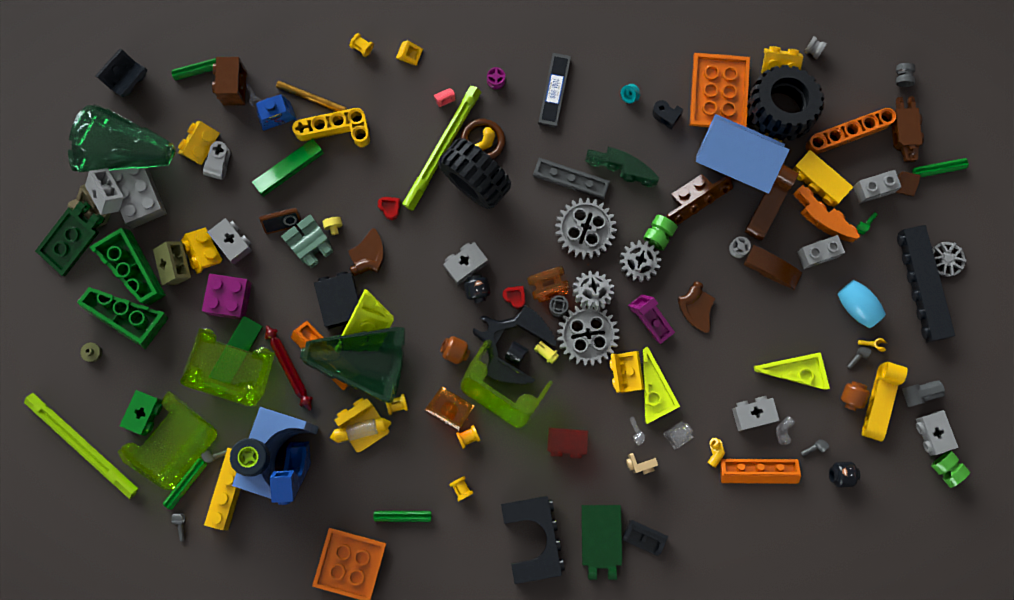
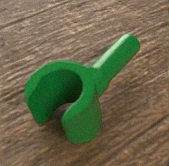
[856,212,878,234]

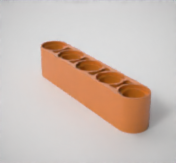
[806,108,896,155]

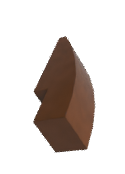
[743,245,802,290]

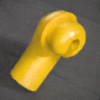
[707,438,725,468]

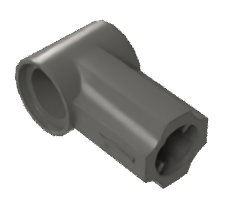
[902,380,945,407]

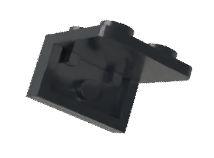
[95,49,148,97]

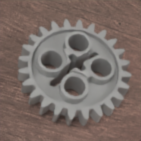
[555,198,617,260]
[557,306,620,366]

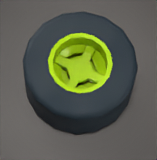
[230,438,270,476]

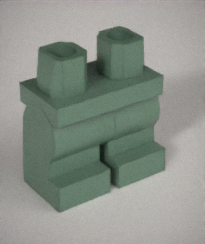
[281,214,333,268]

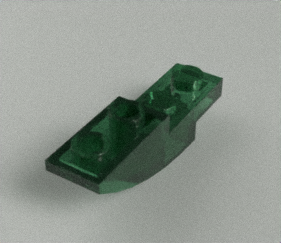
[585,147,659,187]

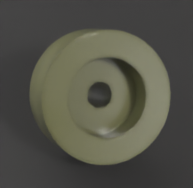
[80,342,102,362]

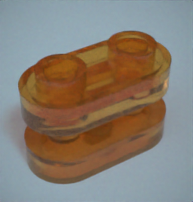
[527,266,570,303]

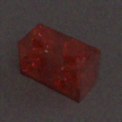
[547,428,588,459]

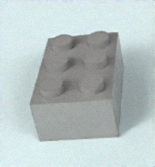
[109,158,167,229]

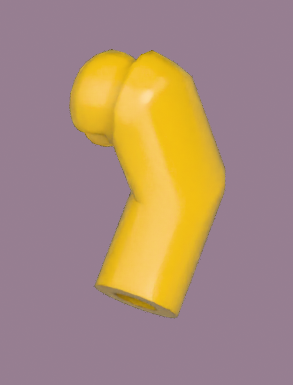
[474,127,495,151]

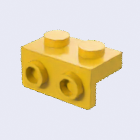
[761,46,803,73]
[178,121,220,165]
[181,227,222,274]
[609,351,644,393]

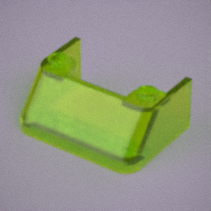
[460,340,554,428]

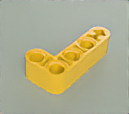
[292,108,370,147]
[861,362,908,442]

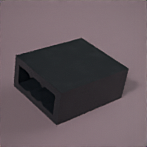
[314,272,359,330]

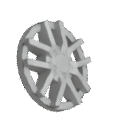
[932,242,966,277]

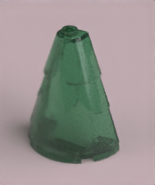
[68,104,176,172]
[300,327,405,403]

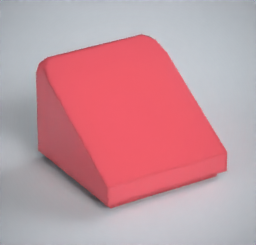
[434,88,456,107]

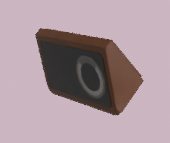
[259,208,301,234]

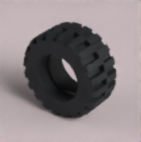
[747,65,824,141]
[438,138,511,209]

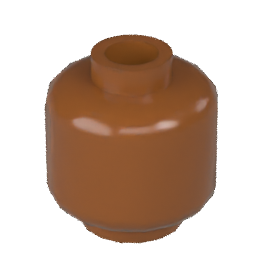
[440,336,470,364]
[841,381,870,411]

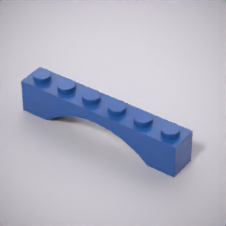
[270,442,311,505]

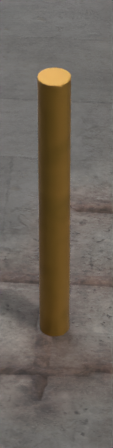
[276,81,347,112]

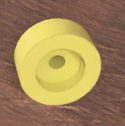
[322,217,343,235]

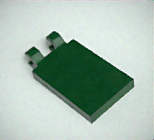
[35,201,105,276]
[581,505,622,580]

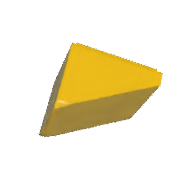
[396,40,423,66]

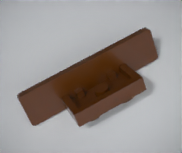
[667,174,733,225]

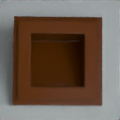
[896,171,921,197]

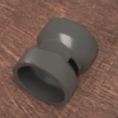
[896,63,915,87]
[549,295,569,317]

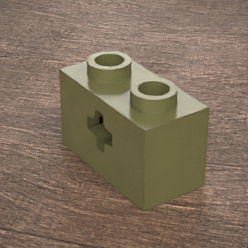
[153,241,191,286]

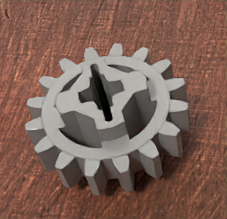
[619,240,661,282]
[572,271,614,311]

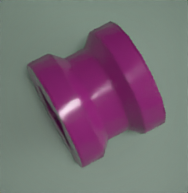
[487,67,505,90]

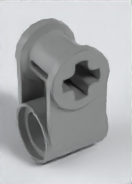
[203,141,231,180]

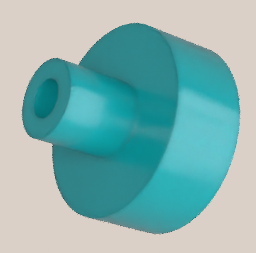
[621,83,640,104]

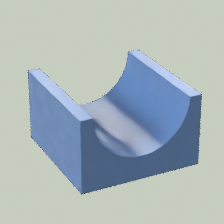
[696,114,790,194]
[232,407,319,499]

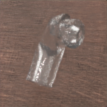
[776,416,795,445]

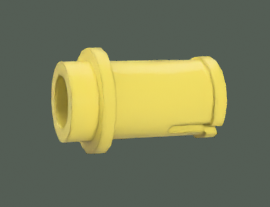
[534,340,559,364]

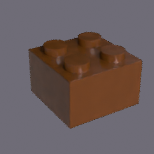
[212,57,247,105]

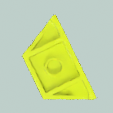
[335,289,394,353]

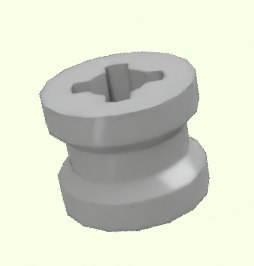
[804,36,827,59]
[729,237,751,258]

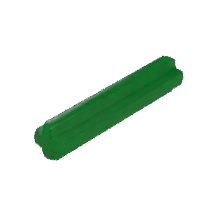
[171,56,223,80]
[912,158,969,177]
[163,458,207,510]
[373,511,432,522]

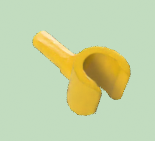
[858,338,887,352]

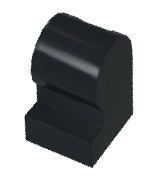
[652,100,683,130]
[504,341,529,367]

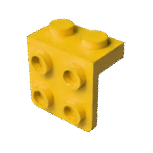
[334,398,389,453]

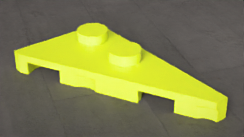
[643,347,680,424]
[754,352,830,390]

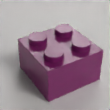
[202,274,252,320]

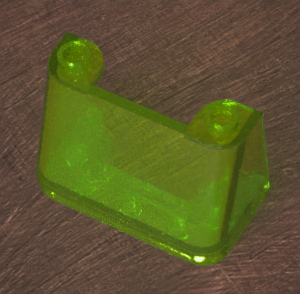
[180,328,275,406]

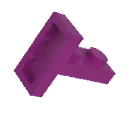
[628,294,675,344]

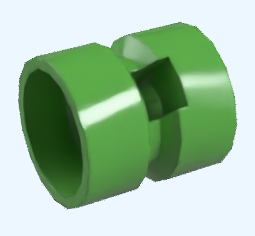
[643,215,678,250]
[931,450,970,488]

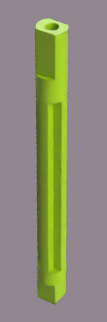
[402,85,482,211]
[24,393,139,499]

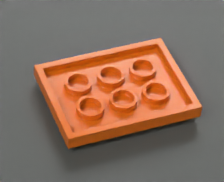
[689,53,750,128]

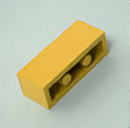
[793,150,853,208]

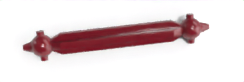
[265,325,313,411]

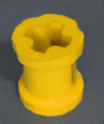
[349,33,374,57]
[385,394,408,415]
[456,425,481,449]
[449,476,473,502]

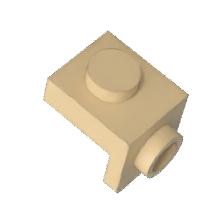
[626,453,658,474]

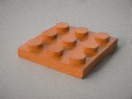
[312,528,387,600]

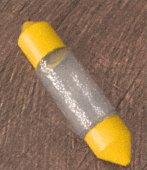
[330,418,391,443]

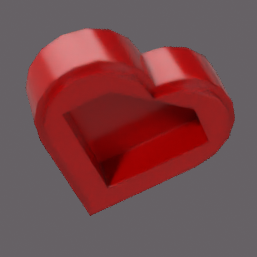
[378,197,401,220]
[503,286,525,309]

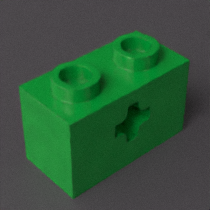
[119,390,163,436]

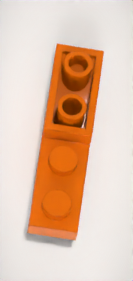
[793,185,860,243]

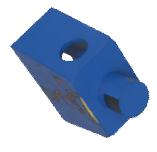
[256,95,296,131]

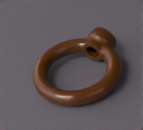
[461,119,505,159]

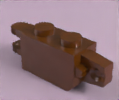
[891,96,924,162]

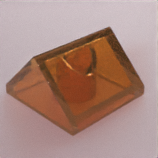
[425,387,475,432]

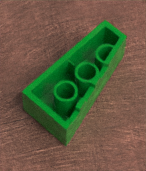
[89,227,166,305]
[77,287,169,350]

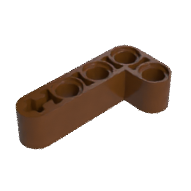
[744,165,799,241]

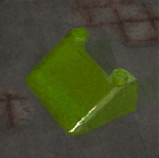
[118,391,217,490]

